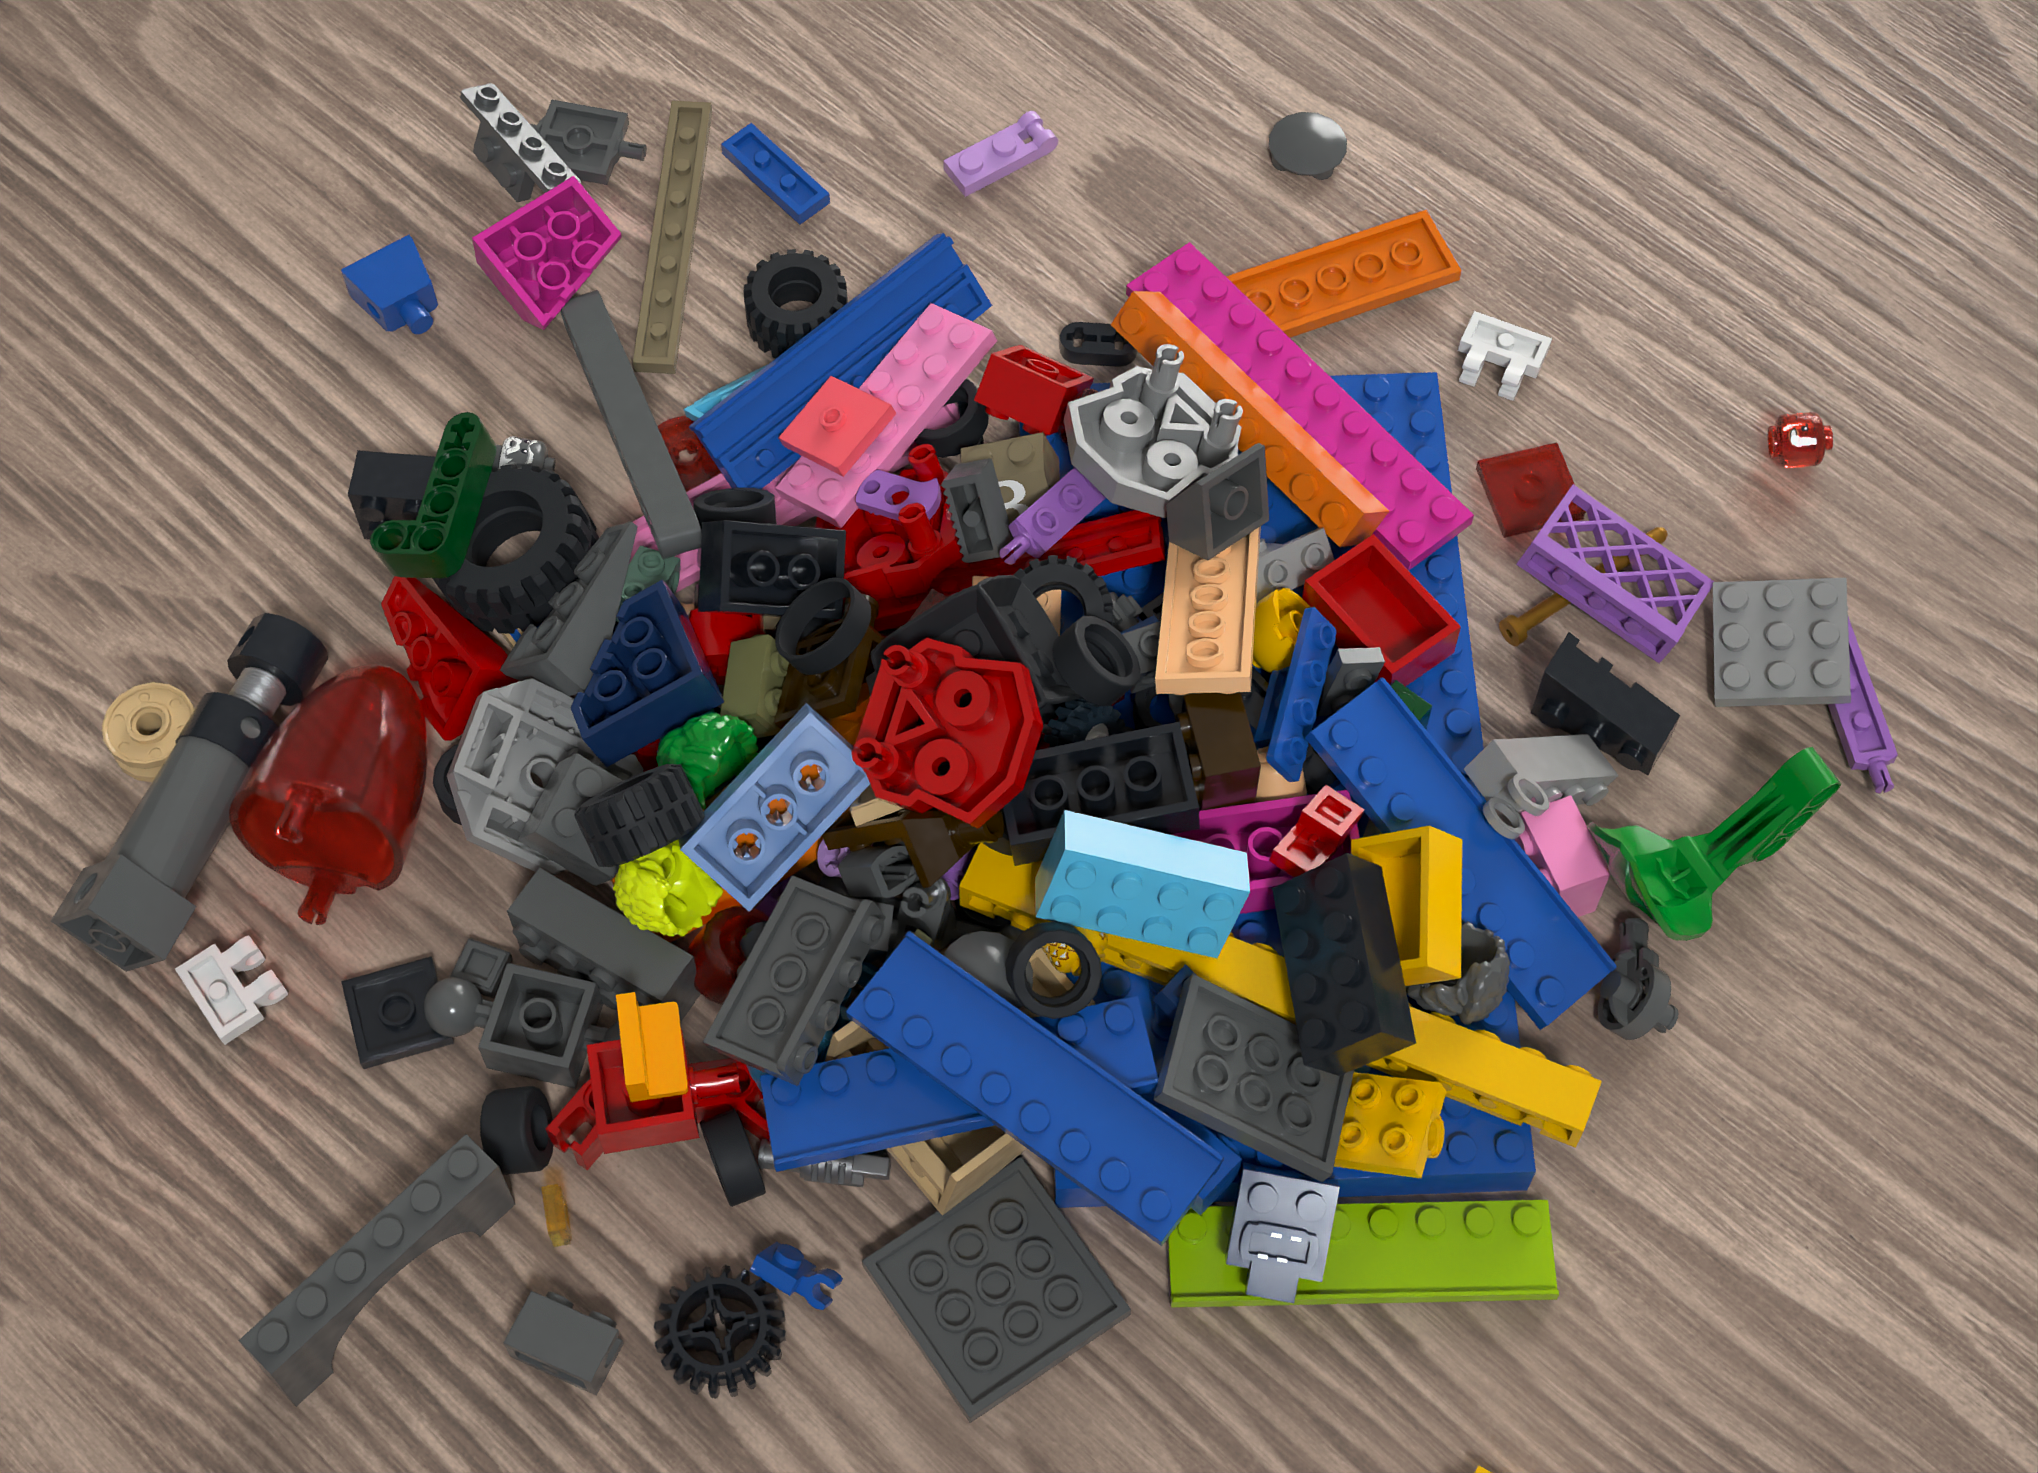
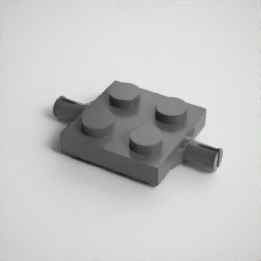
[530,99,647,185]

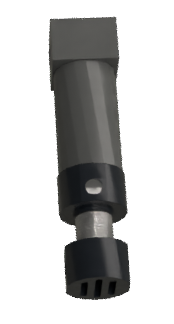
[51,613,328,972]

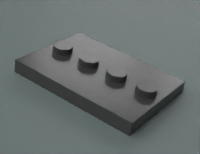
[1153,974,1354,1182]

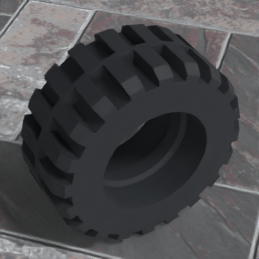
[432,464,599,634]

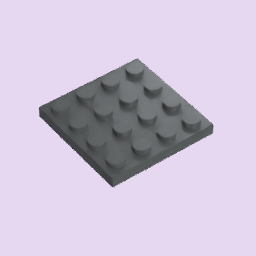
[862,1157,1131,1423]

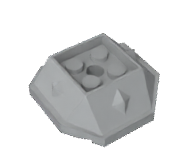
[447,678,644,875]

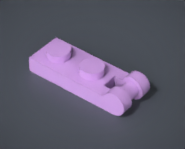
[944,111,1058,197]

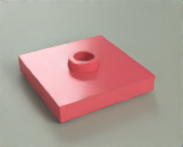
[778,376,896,477]

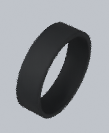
[775,578,871,675]

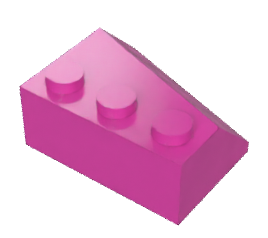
[472,176,622,330]

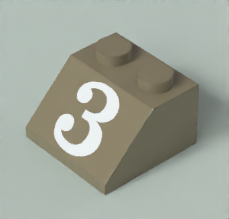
[961,432,1060,538]

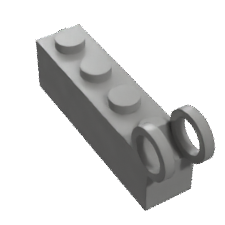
[1464,734,1619,839]

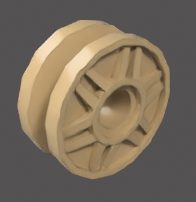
[102,682,195,782]

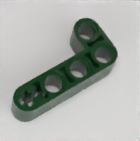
[370,412,497,578]

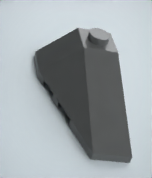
[500,521,638,696]

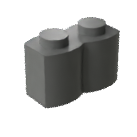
[838,841,918,898]

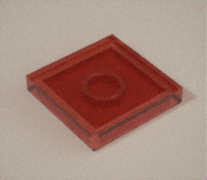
[1476,442,1586,538]

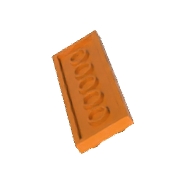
[1226,209,1462,338]

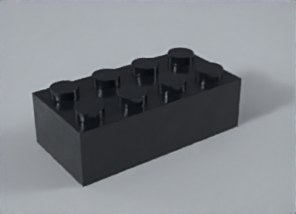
[1003,722,1200,866]
[1272,853,1416,1076]

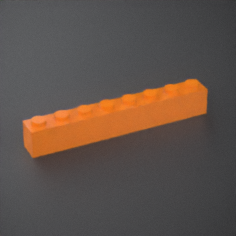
[1111,291,1389,547]

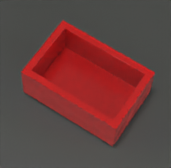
[1302,534,1461,687]

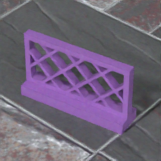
[1516,484,1714,664]

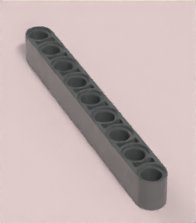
[560,290,702,560]

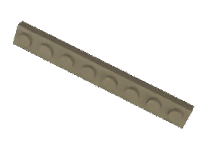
[632,100,712,374]

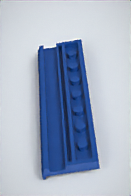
[689,233,993,489]
[1305,678,1617,1030]
[846,931,1224,1246]
[760,996,1159,1172]

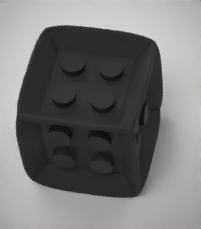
[870,575,1081,772]

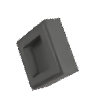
[449,938,513,999]

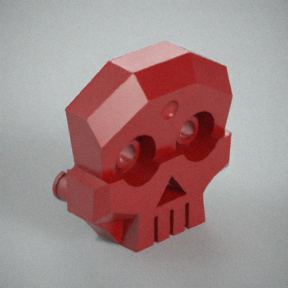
[815,444,970,603]
[851,638,1043,829]

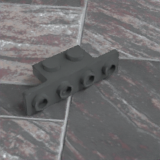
[460,83,581,202]

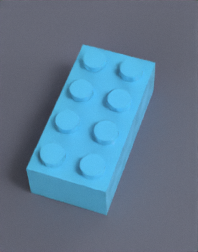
[1035,810,1250,958]

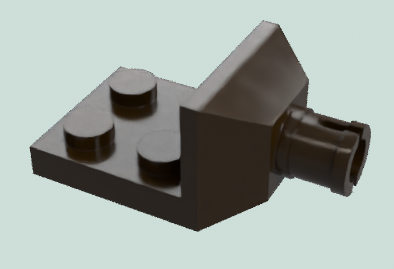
[774,594,885,729]
[822,808,1004,888]

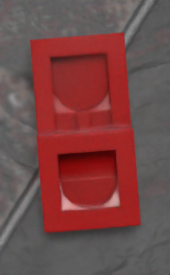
[1269,785,1365,877]

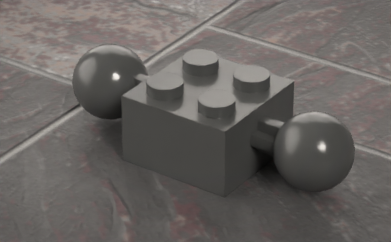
[423,963,621,1089]

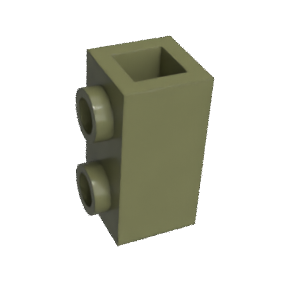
[720,634,789,738]

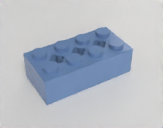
[679,703,870,912]

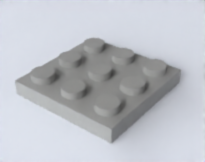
[1713,578,1851,707]

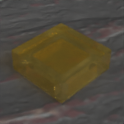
[541,1184,572,1247]

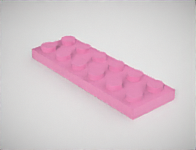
[775,303,997,529]

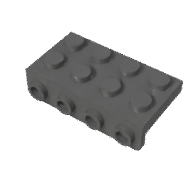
[703,876,886,1086]

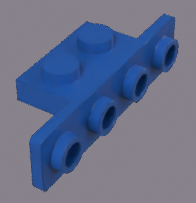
[1254,607,1336,782]

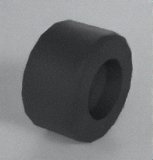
[480,1086,554,1175]

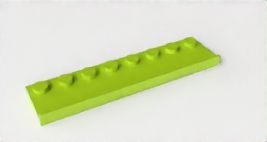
[1167,1200,1559,1308]

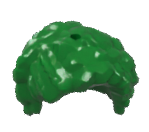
[656,713,758,810]

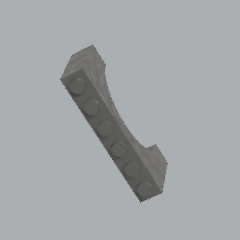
[238,1134,515,1407]

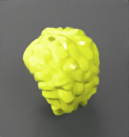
[613,839,723,936]

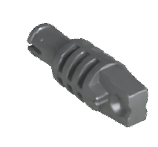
[758,1139,892,1187]

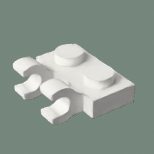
[1458,311,1552,401]
[175,935,288,1045]

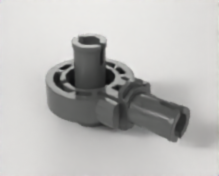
[1598,918,1679,1040]

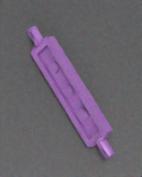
[1000,467,1106,564]
[1828,617,1898,794]

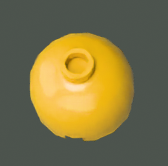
[1252,588,1310,674]

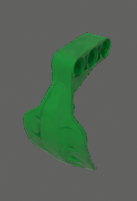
[1587,747,1841,941]

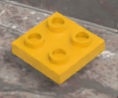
[1334,1072,1447,1179]

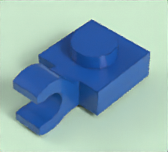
[749,1242,843,1310]

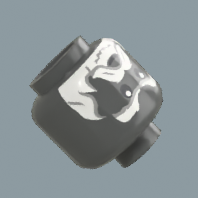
[492,436,556,472]

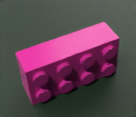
[1172,790,1360,914]

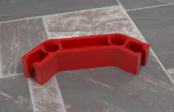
[545,1058,770,1171]

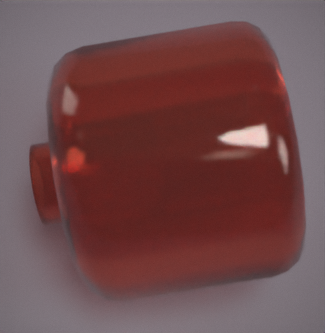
[688,906,769,1005]

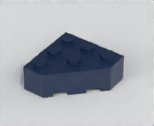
[570,579,725,768]

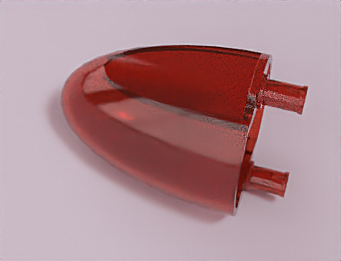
[229,664,428,925]

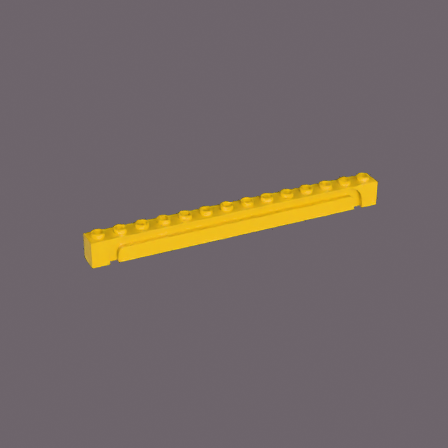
[959,843,1602,1148]

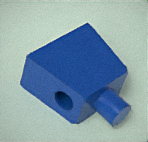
[341,234,438,334]

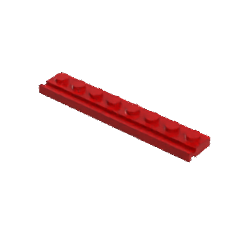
[833,510,1165,632]

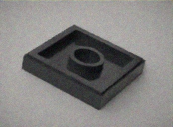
[341,956,454,1069]

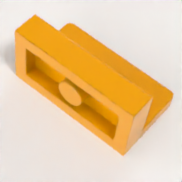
[616,992,688,1102]

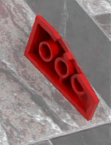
[381,576,519,741]

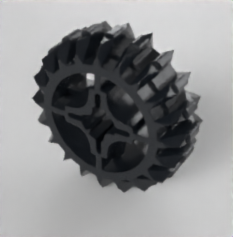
[654,1264,787,1399]

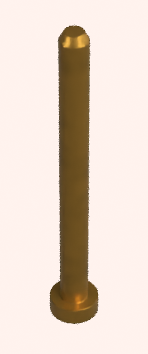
[1499,527,1668,646]

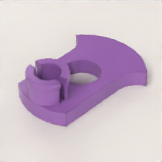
[856,469,942,521]

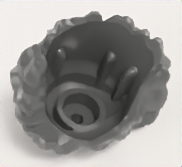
[1405,921,1510,1025]

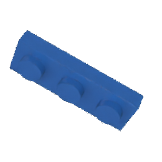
[721,123,830,225]

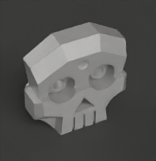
[1064,344,1243,518]

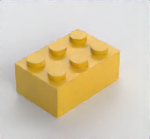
[1351,826,1462,986]

